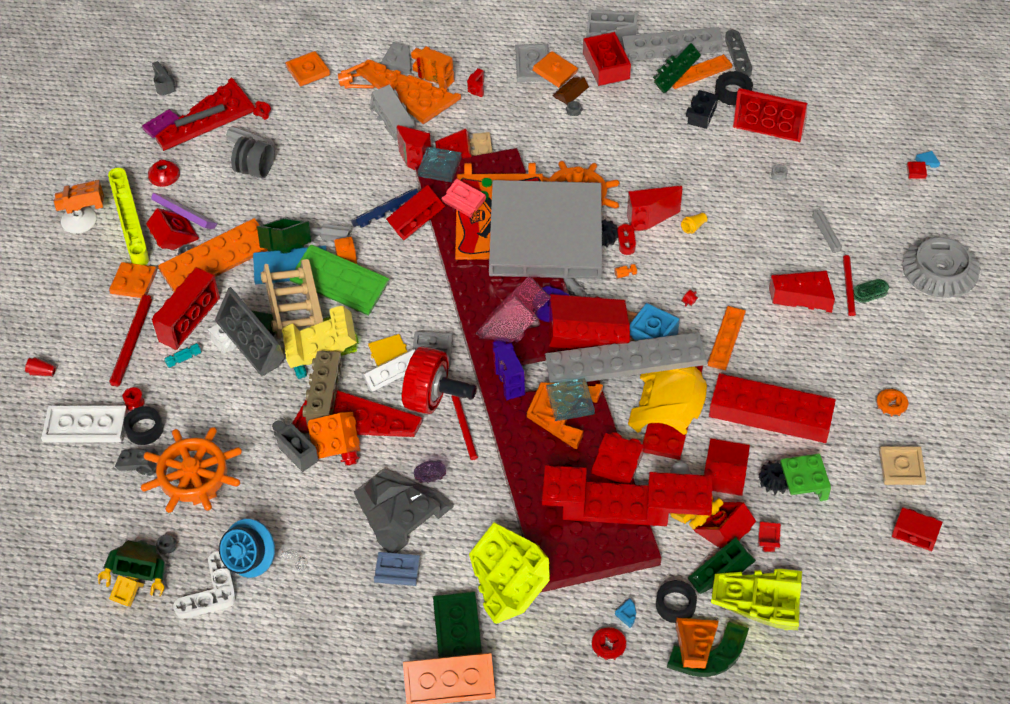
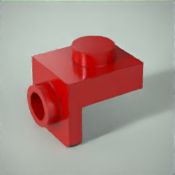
[467,68,484,97]
[758,522,781,552]

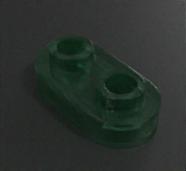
[853,279,889,303]

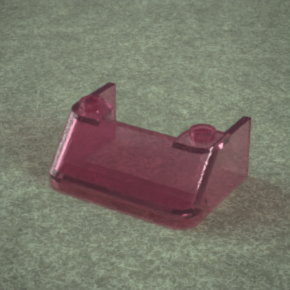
[476,276,551,343]

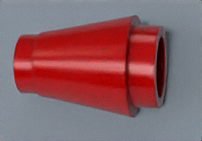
[25,357,56,377]

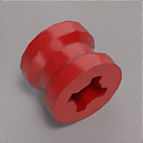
[122,387,145,411]

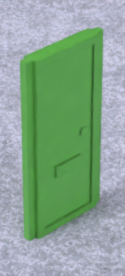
[289,245,389,316]

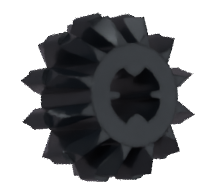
[602,218,618,248]
[758,459,789,495]

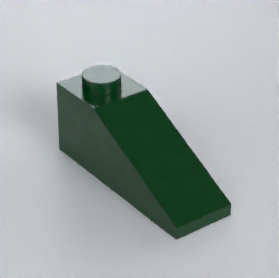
[688,537,756,594]

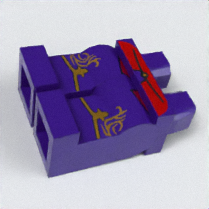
[493,339,525,400]

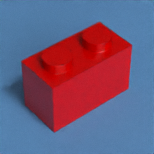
[892,507,943,551]

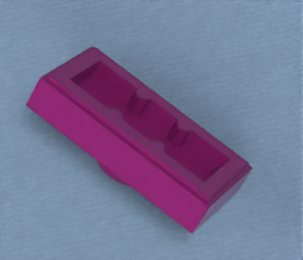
[142,109,179,138]

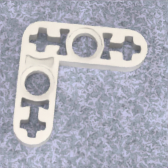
[173,551,236,619]

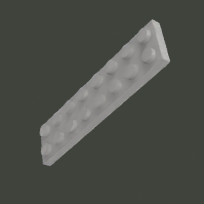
[545,332,707,384]

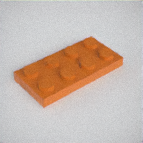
[403,652,495,704]

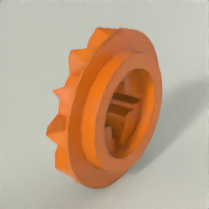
[876,389,909,417]

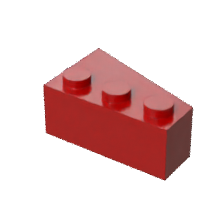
[769,271,835,313]

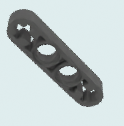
[725,30,752,77]

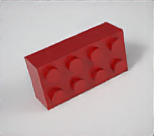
[152,267,220,350]

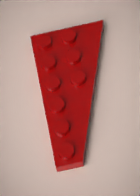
[155,77,255,151]
[292,390,422,437]

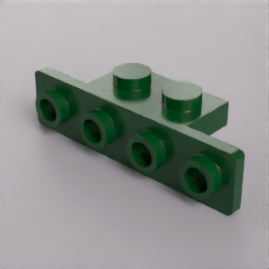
[653,43,701,93]

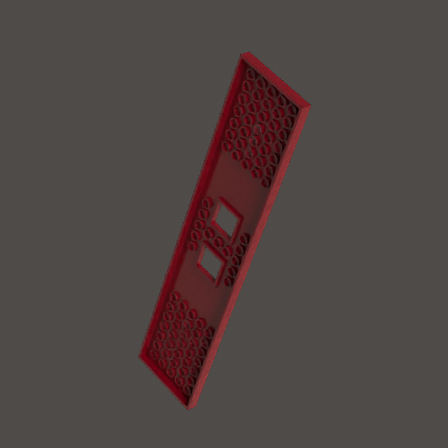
[415,148,662,593]

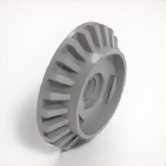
[903,237,980,298]

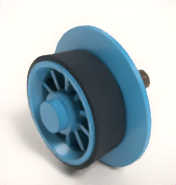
[219,519,275,578]

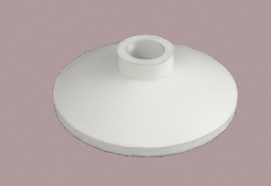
[61,207,97,233]

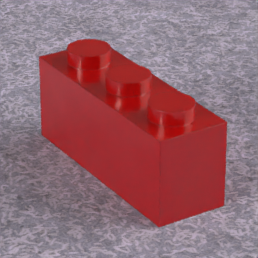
[386,185,446,240]

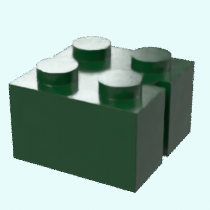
[257,218,311,254]

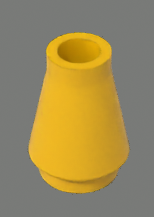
[681,212,708,234]

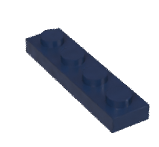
[351,188,418,228]

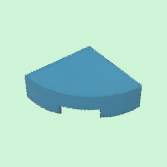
[915,151,940,168]
[615,598,636,628]

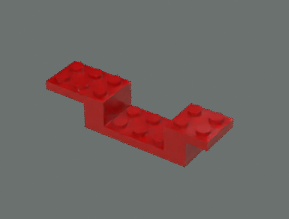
[542,465,712,526]

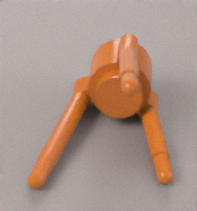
[338,62,375,89]

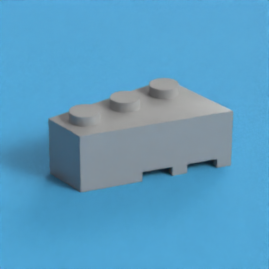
[586,10,638,41]
[369,84,415,141]

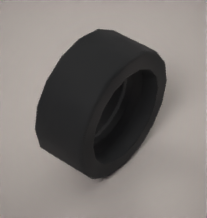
[123,407,164,445]
[656,580,697,623]

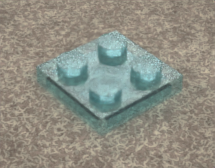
[418,147,462,182]
[546,378,595,421]

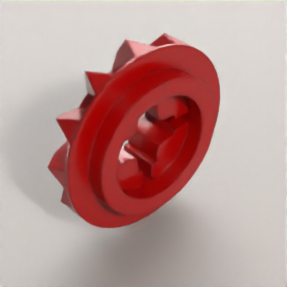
[592,627,626,660]

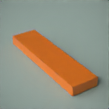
[672,54,732,89]
[707,306,746,371]

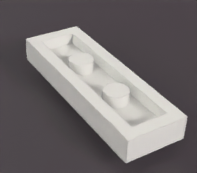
[362,349,415,392]

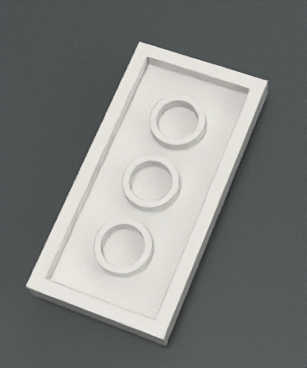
[41,406,128,442]

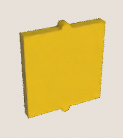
[368,334,407,366]

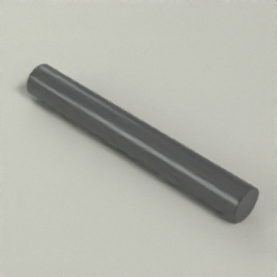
[174,104,225,127]

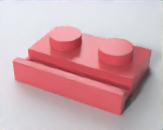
[441,179,486,217]

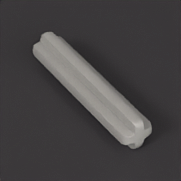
[812,209,842,253]

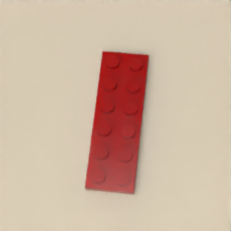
[643,365,704,460]

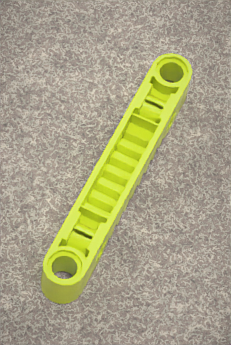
[108,168,149,265]

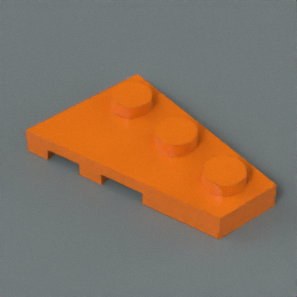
[675,618,719,668]

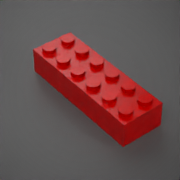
[709,373,836,443]

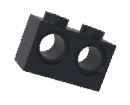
[686,90,718,129]

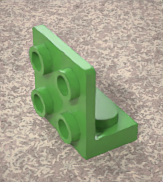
[780,454,831,501]

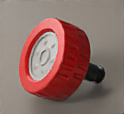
[402,346,477,414]

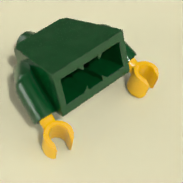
[98,540,165,597]

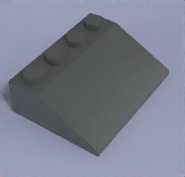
[215,287,284,377]

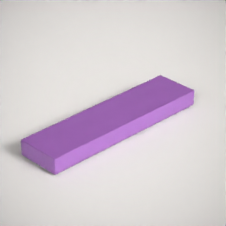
[151,193,217,229]

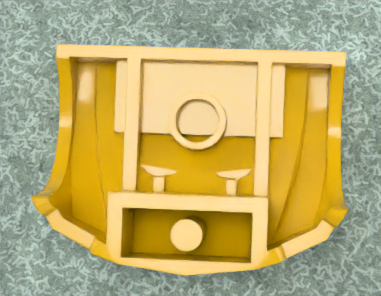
[628,367,707,435]

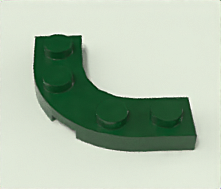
[667,622,749,677]

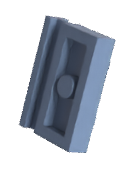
[374,552,420,586]

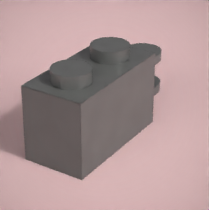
[272,420,318,472]

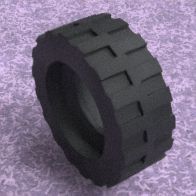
[715,71,753,106]

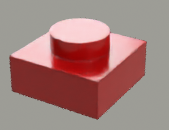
[906,162,927,179]

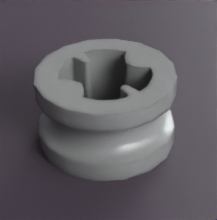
[771,164,788,181]

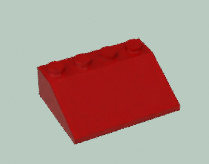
[733,88,808,142]
[549,294,630,349]

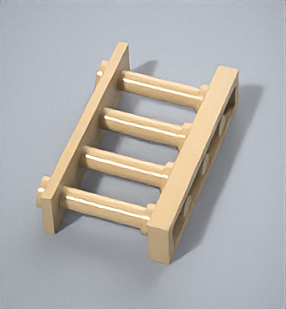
[261,259,323,339]

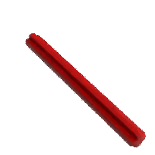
[109,294,152,387]

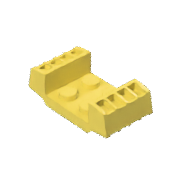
[282,306,357,368]

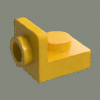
[109,575,144,607]

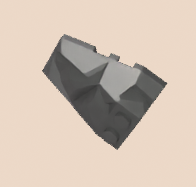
[354,468,454,553]

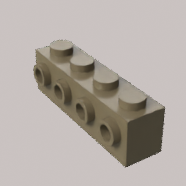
[303,351,342,425]

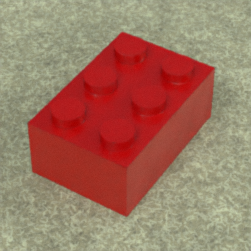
[583,32,631,86]

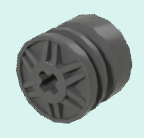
[231,136,274,178]

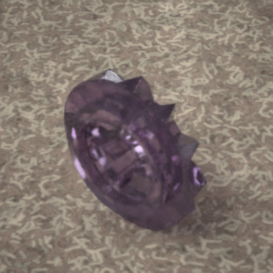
[414,461,446,484]

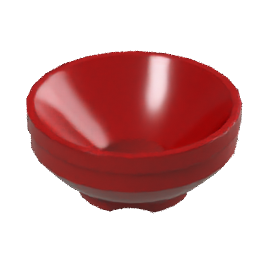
[148,160,180,187]

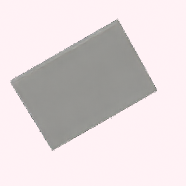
[515,44,549,82]

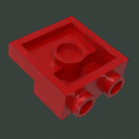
[591,432,644,484]

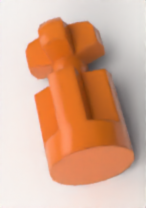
[614,264,637,279]

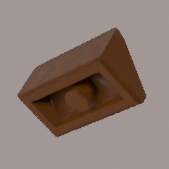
[552,77,589,105]

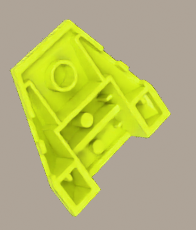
[469,522,550,624]
[711,569,802,631]

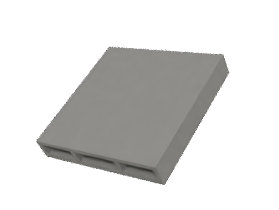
[489,180,602,279]

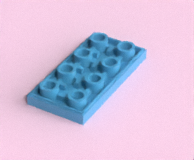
[253,246,327,285]

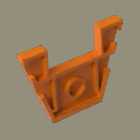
[527,382,603,449]

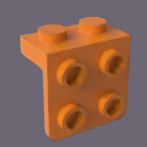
[308,412,360,459]

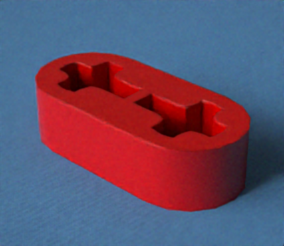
[617,224,636,255]

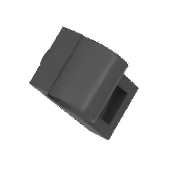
[152,61,175,95]
[115,448,159,476]

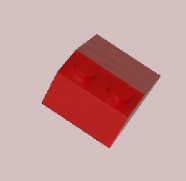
[627,185,683,231]
[704,438,750,496]

